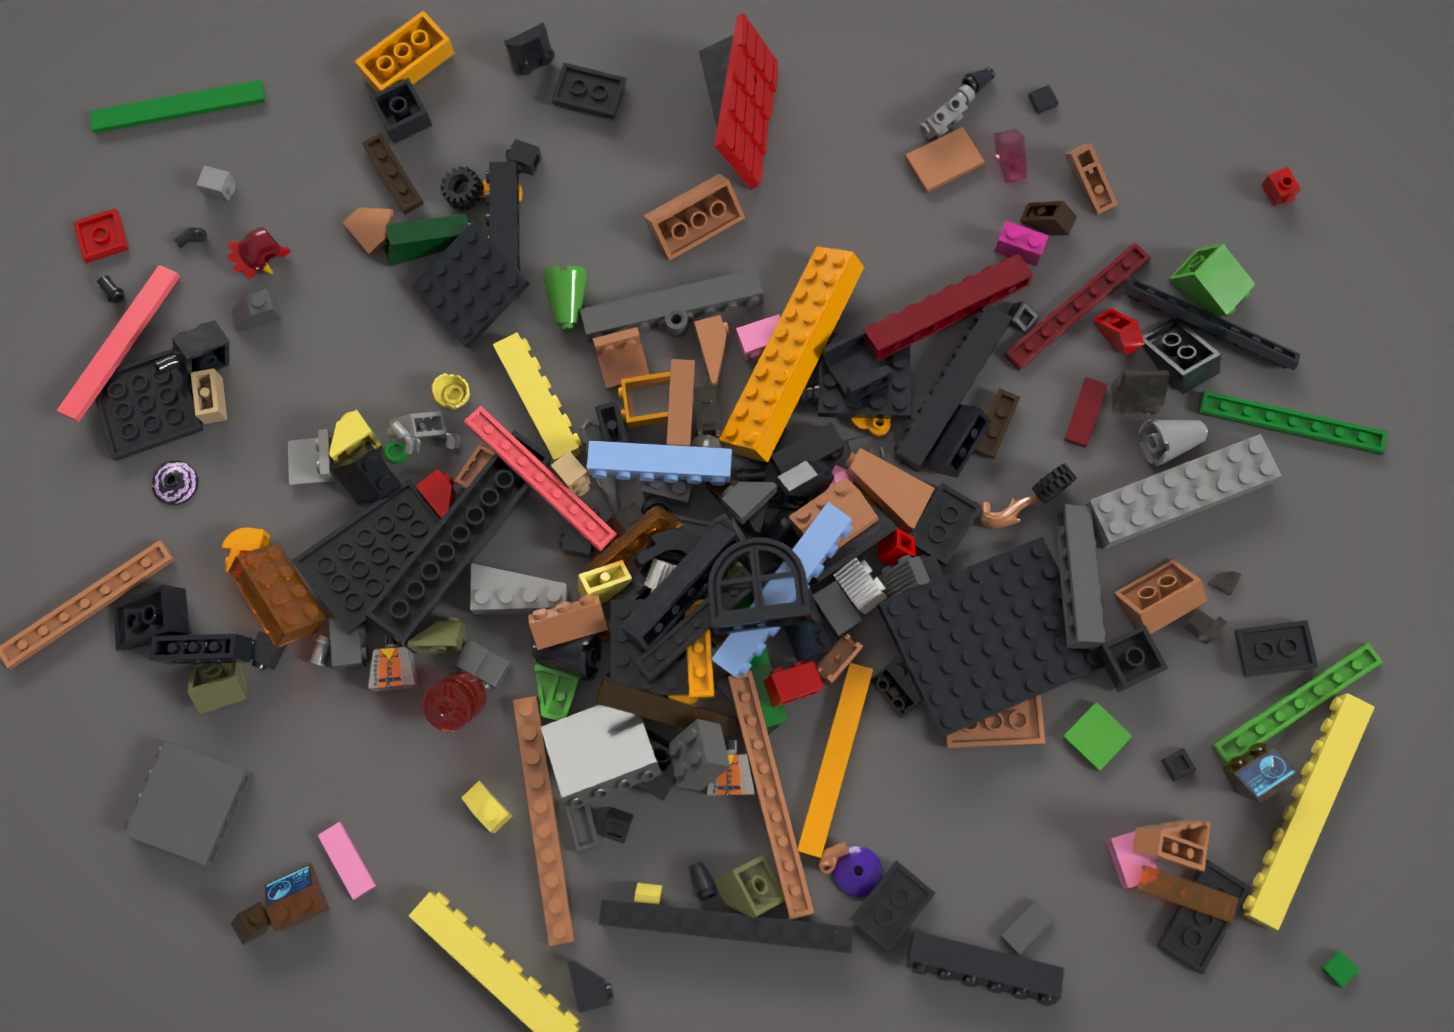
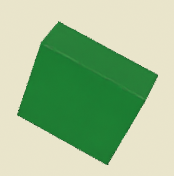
[1321,951,1360,988]

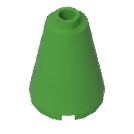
[542,266,588,330]

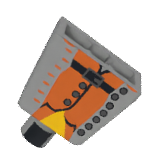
[368,635,419,692]
[707,740,754,795]

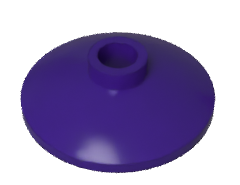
[833,846,882,897]

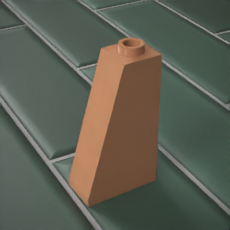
[667,359,695,446]
[846,448,935,533]

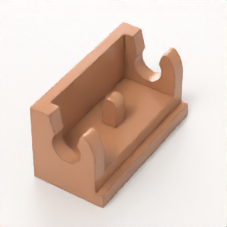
[816,634,863,686]

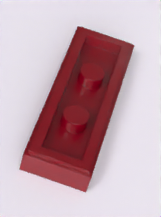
[1064,377,1108,448]

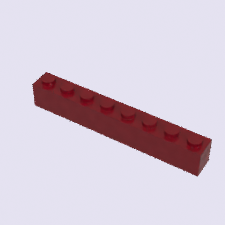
[864,253,1033,361]

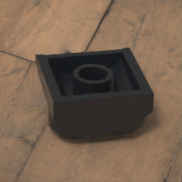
[504,22,555,75]

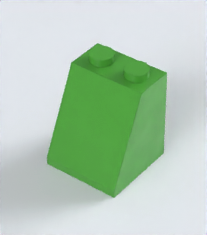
[1168,244,1255,317]

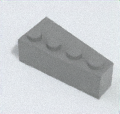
[470,563,569,615]

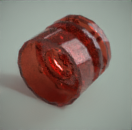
[422,671,487,732]

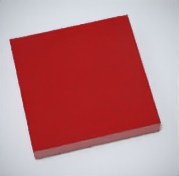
[73,208,129,264]

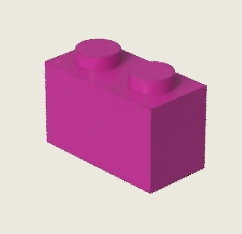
[995,221,1048,266]

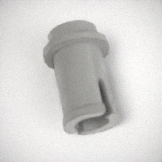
[309,635,331,667]

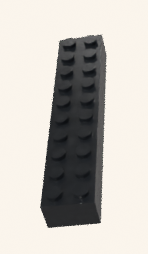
[364,430,552,647]

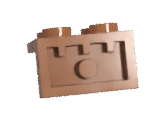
[593,327,650,389]

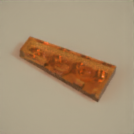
[587,506,683,571]

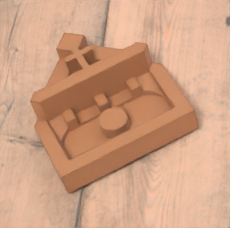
[343,208,394,255]

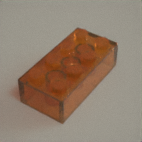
[228,542,326,648]

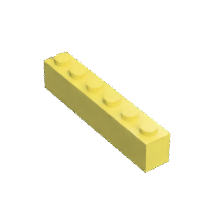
[493,332,582,462]

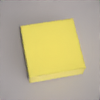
[634,883,662,905]

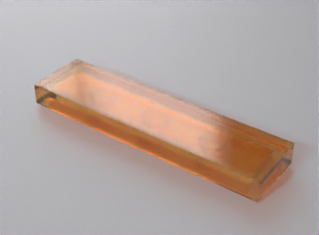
[1137,865,1238,923]

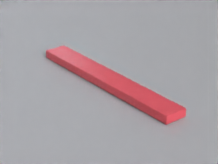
[57,265,180,423]
[464,405,617,552]

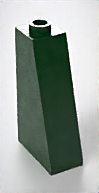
[383,214,471,266]

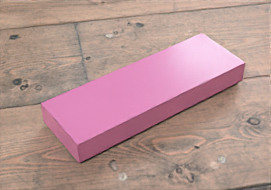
[318,822,376,900]

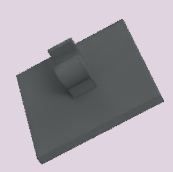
[848,431,903,471]

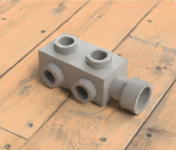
[919,85,975,139]

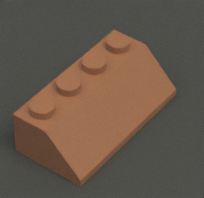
[643,174,745,261]

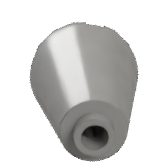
[1139,419,1208,466]

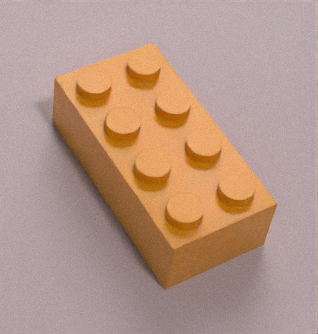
[355,11,455,93]

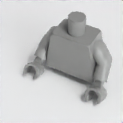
[388,411,461,454]

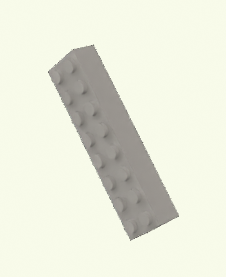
[1085,434,1282,549]

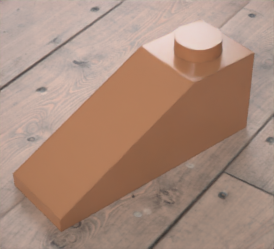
[1065,143,1118,215]
[694,315,730,392]

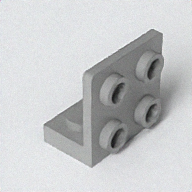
[288,429,337,486]

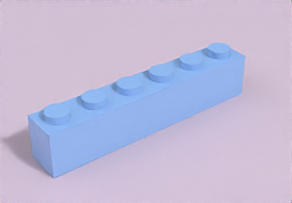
[587,441,732,486]

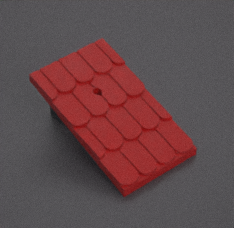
[699,13,779,190]

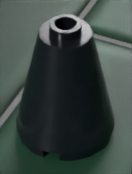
[532,633,601,681]

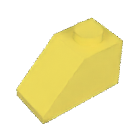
[577,560,632,603]
[461,781,512,833]

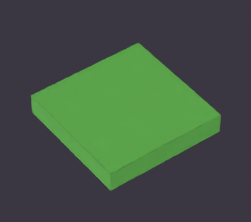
[1062,702,1132,772]

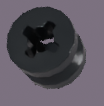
[800,383,819,406]

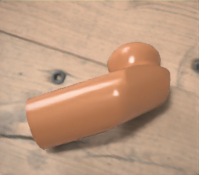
[819,842,849,874]

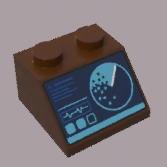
[265,863,329,931]

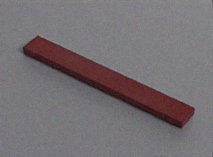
[1004,242,1151,371]

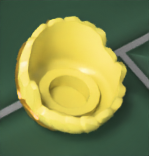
[431,373,470,410]

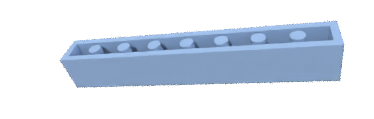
[712,502,853,678]

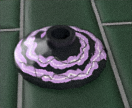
[152,461,199,505]

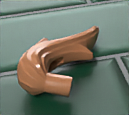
[981,497,1040,529]

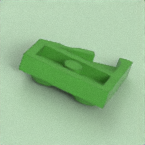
[534,664,580,721]

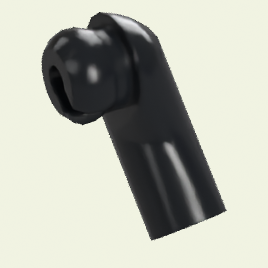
[173,227,207,248]

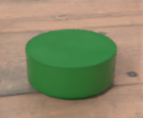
[384,441,409,464]

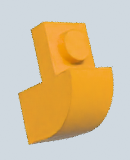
[222,527,271,578]

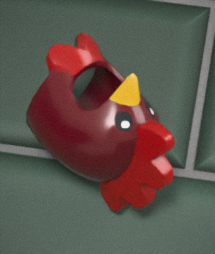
[228,226,291,279]

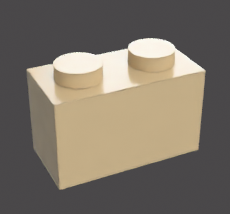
[191,368,227,424]
[551,451,591,496]

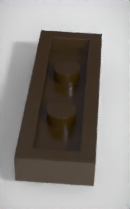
[973,388,1020,460]

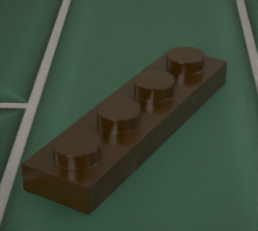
[362,132,424,215]

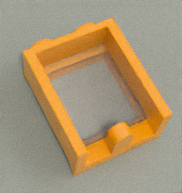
[618,371,671,430]

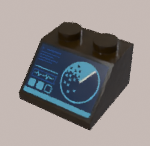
[1222,742,1300,804]

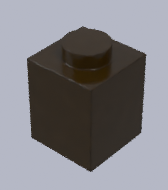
[231,902,272,945]

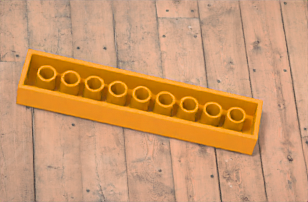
[719,246,864,463]

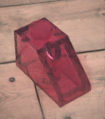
[994,129,1028,183]

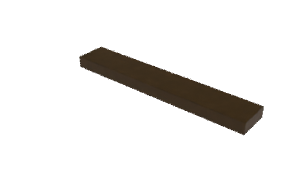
[595,678,739,740]

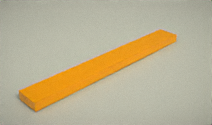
[798,663,873,858]

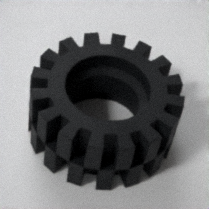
[440,166,484,210]
[1032,463,1077,504]

